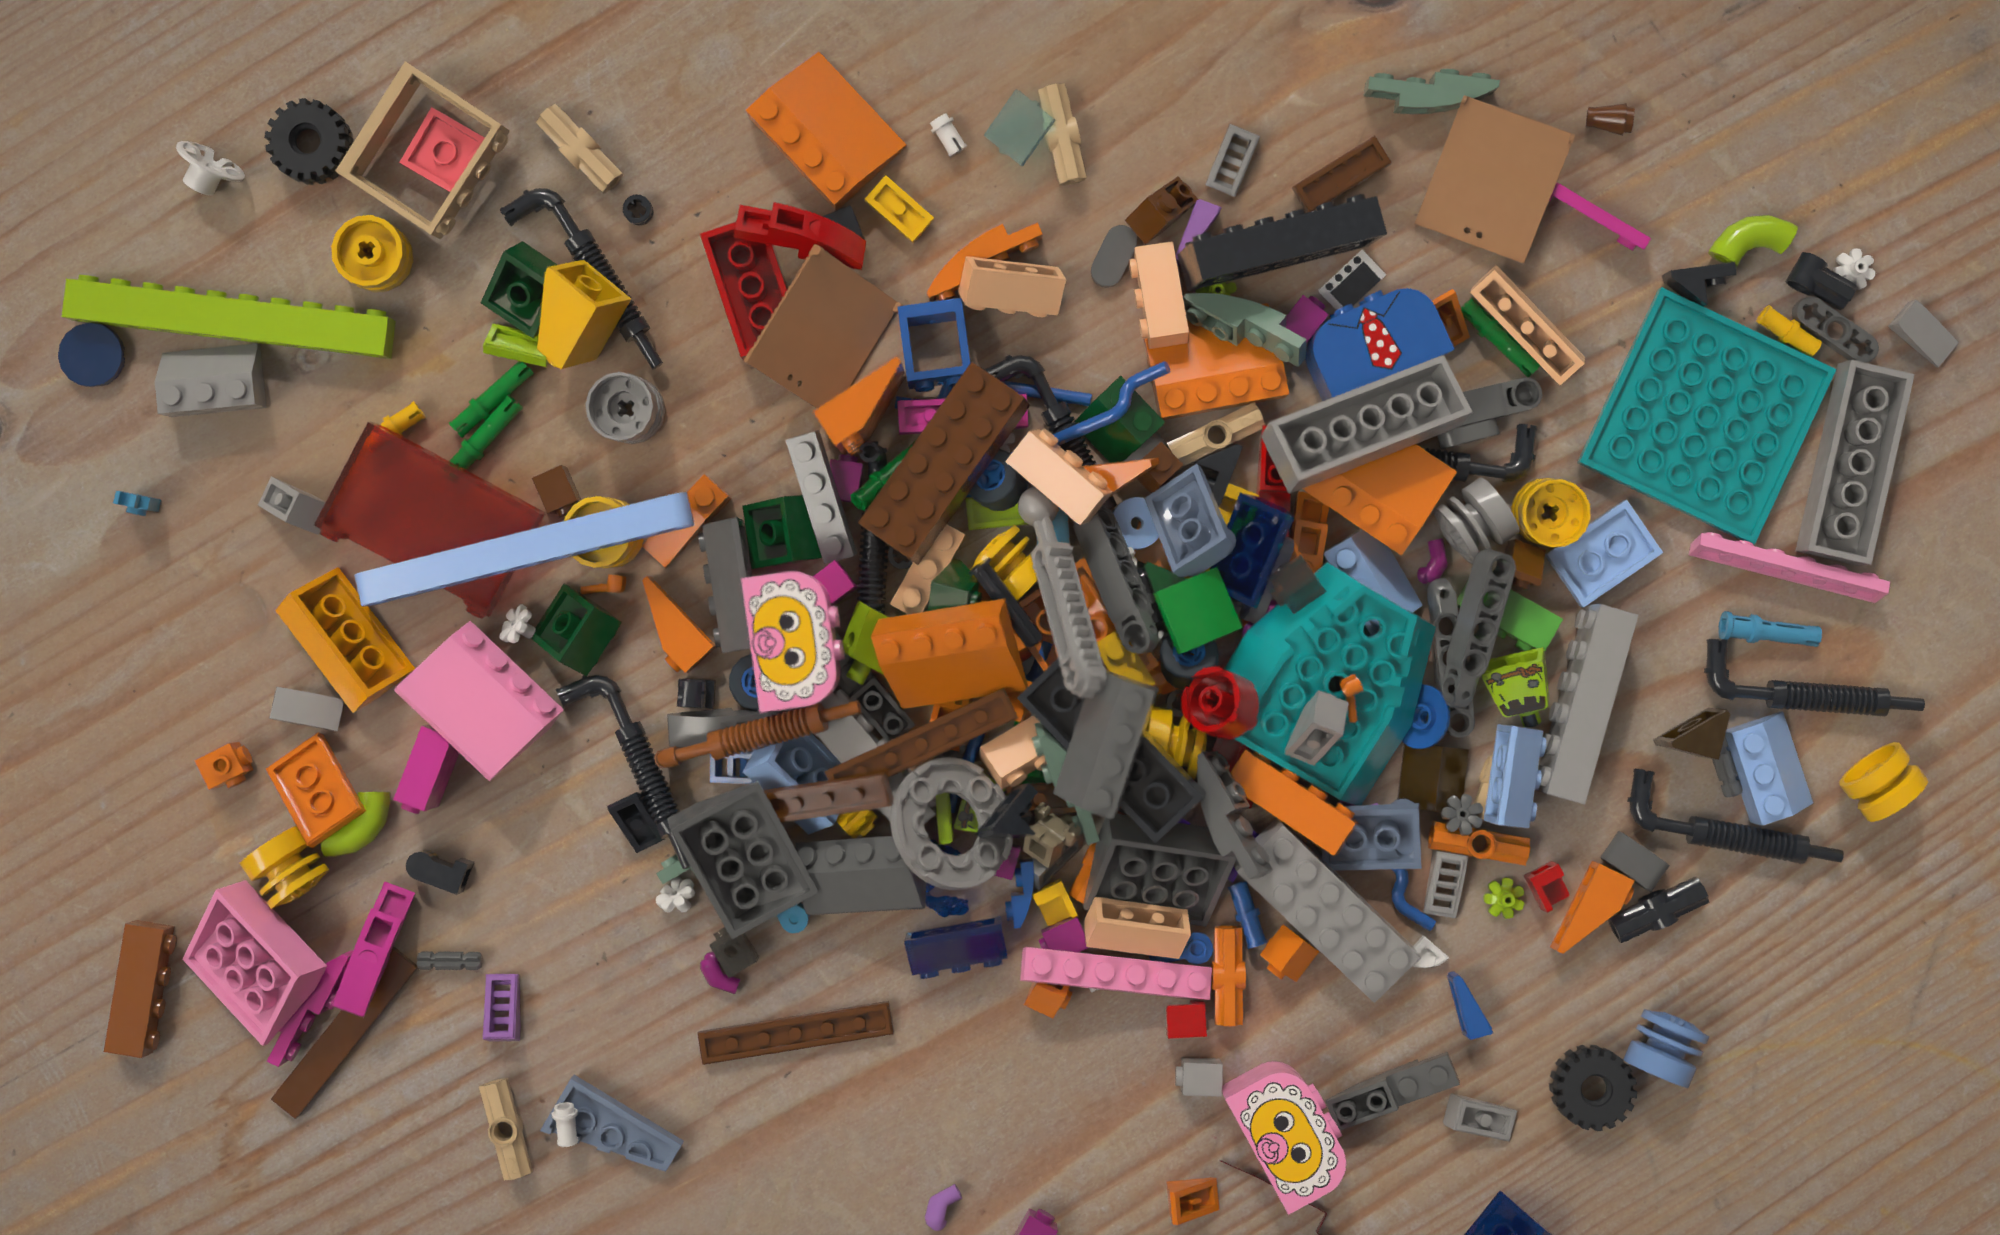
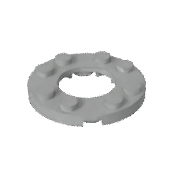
[890,758,1013,890]

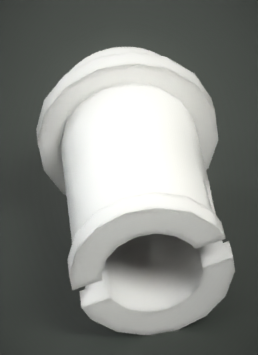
[930,113,967,157]
[552,1102,578,1147]

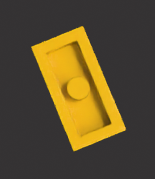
[865,175,934,243]
[1097,630,1155,686]

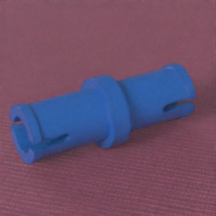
[1227,881,1268,949]

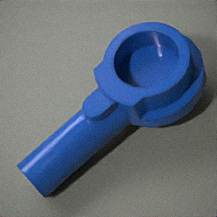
[1149,932,1213,964]

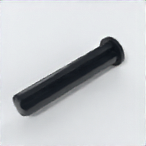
[968,557,1043,648]

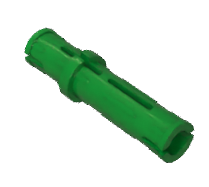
[1461,297,1540,378]
[449,361,535,438]
[443,395,523,480]
[850,439,917,511]

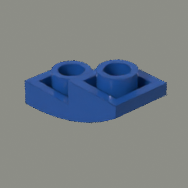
[1005,858,1034,929]

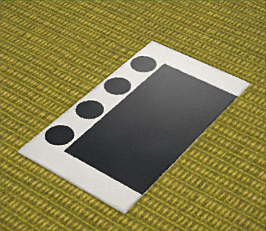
[1318,249,1386,310]

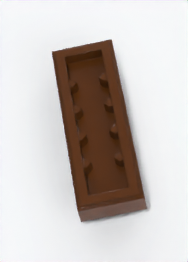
[1292,135,1392,213]

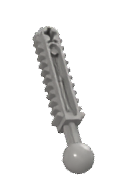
[1018,487,1107,698]

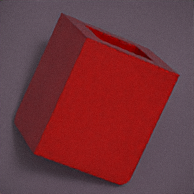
[1523,861,1570,913]
[1166,1000,1207,1039]

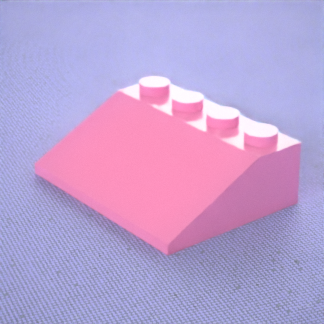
[394,621,564,781]
[182,880,327,1046]

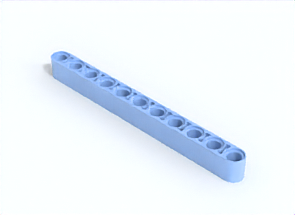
[354,492,694,607]

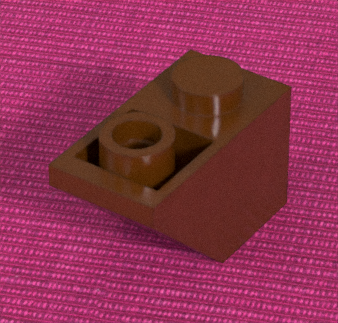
[1125,176,1199,245]
[1504,539,1546,591]

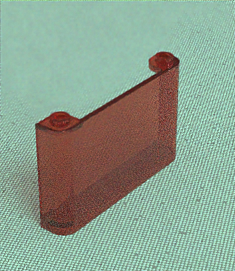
[314,421,546,619]

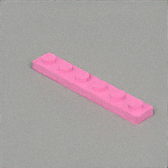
[1689,532,1890,603]
[1020,947,1212,1001]

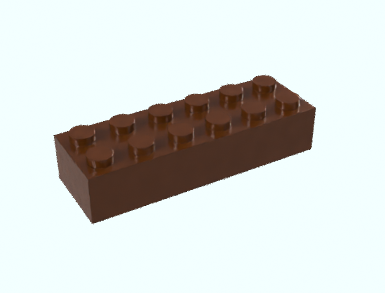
[858,362,1030,565]

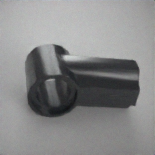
[1785,252,1857,310]

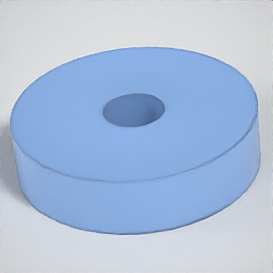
[1113,497,1159,550]

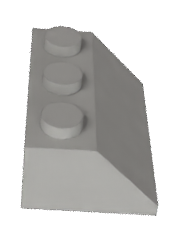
[155,343,266,417]

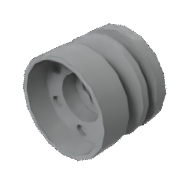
[585,372,665,444]
[1434,477,1519,564]

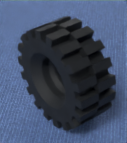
[264,98,354,185]
[1549,1045,1637,1131]

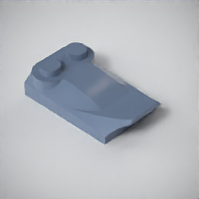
[1144,464,1236,577]
[1307,799,1422,870]

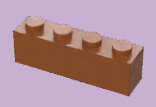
[103,920,176,1058]

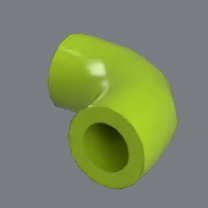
[1708,215,1798,267]
[321,792,391,857]

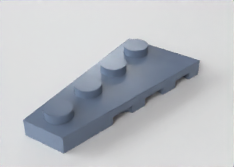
[540,1075,684,1172]

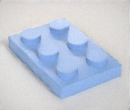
[1545,500,1663,608]

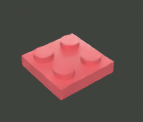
[399,107,485,192]

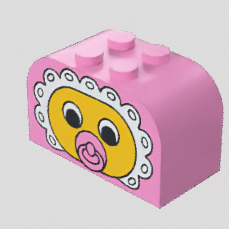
[741,572,845,712]
[1222,1061,1346,1215]

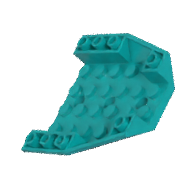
[1224,562,1436,806]

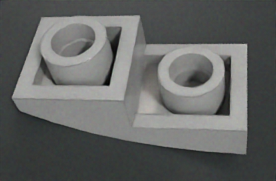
[269,687,344,732]

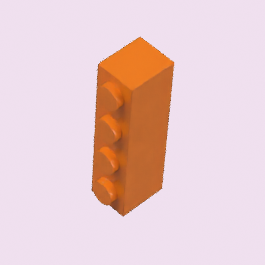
[1231,750,1358,856]

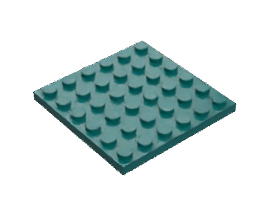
[1577,287,1837,544]

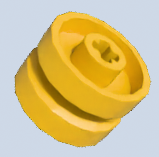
[331,215,413,292]
[564,496,644,568]
[1839,742,1928,822]

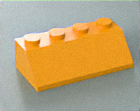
[275,567,416,713]

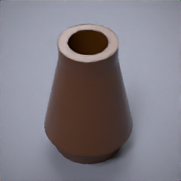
[1586,103,1635,136]

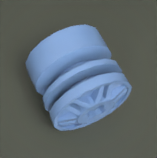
[1623,1009,1710,1088]

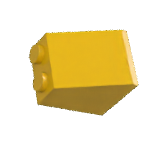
[537,260,631,369]

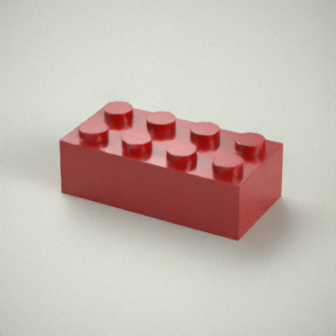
[700,222,788,360]

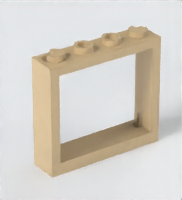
[336,61,510,239]

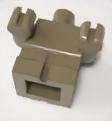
[1023,802,1081,868]

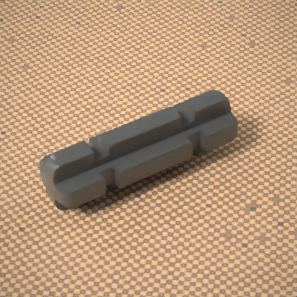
[1712,737,1743,797]
[417,951,482,970]

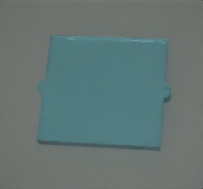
[984,89,1056,166]

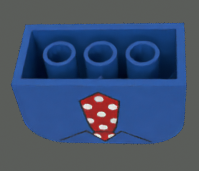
[1305,288,1455,401]

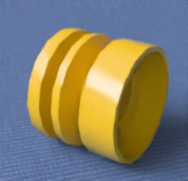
[1511,478,1591,547]
[970,525,1037,601]
[1146,706,1207,780]
[239,826,329,910]

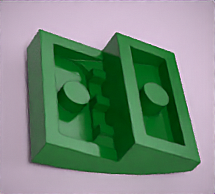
[1153,567,1242,654]

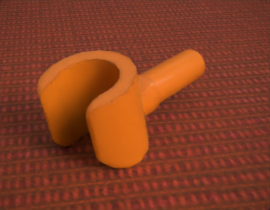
[580,574,626,595]
[1340,674,1364,722]

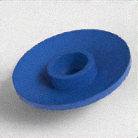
[1402,684,1450,749]

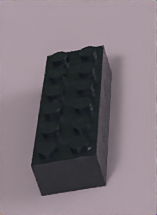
[1177,194,1387,292]
[1017,658,1207,843]

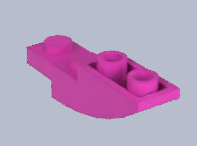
[333,882,415,1018]
[267,950,353,1067]

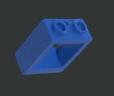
[897,298,970,392]

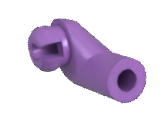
[925,1184,962,1231]

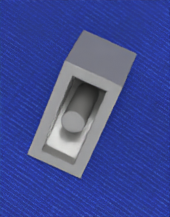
[258,476,332,535]
[1284,691,1348,766]

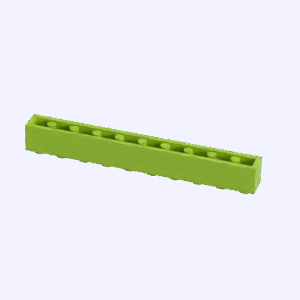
[61,274,396,359]

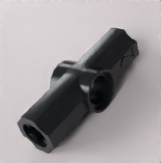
[1608,877,1710,943]

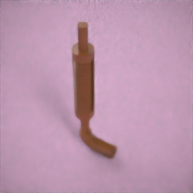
[654,700,861,768]

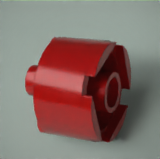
[1181,667,1259,739]

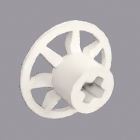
[176,141,245,195]

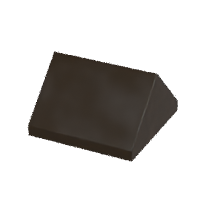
[1653,708,1730,760]
[1397,743,1469,812]

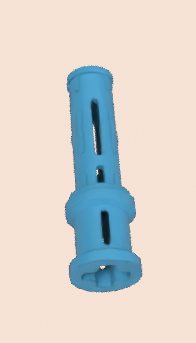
[1718,611,1822,647]

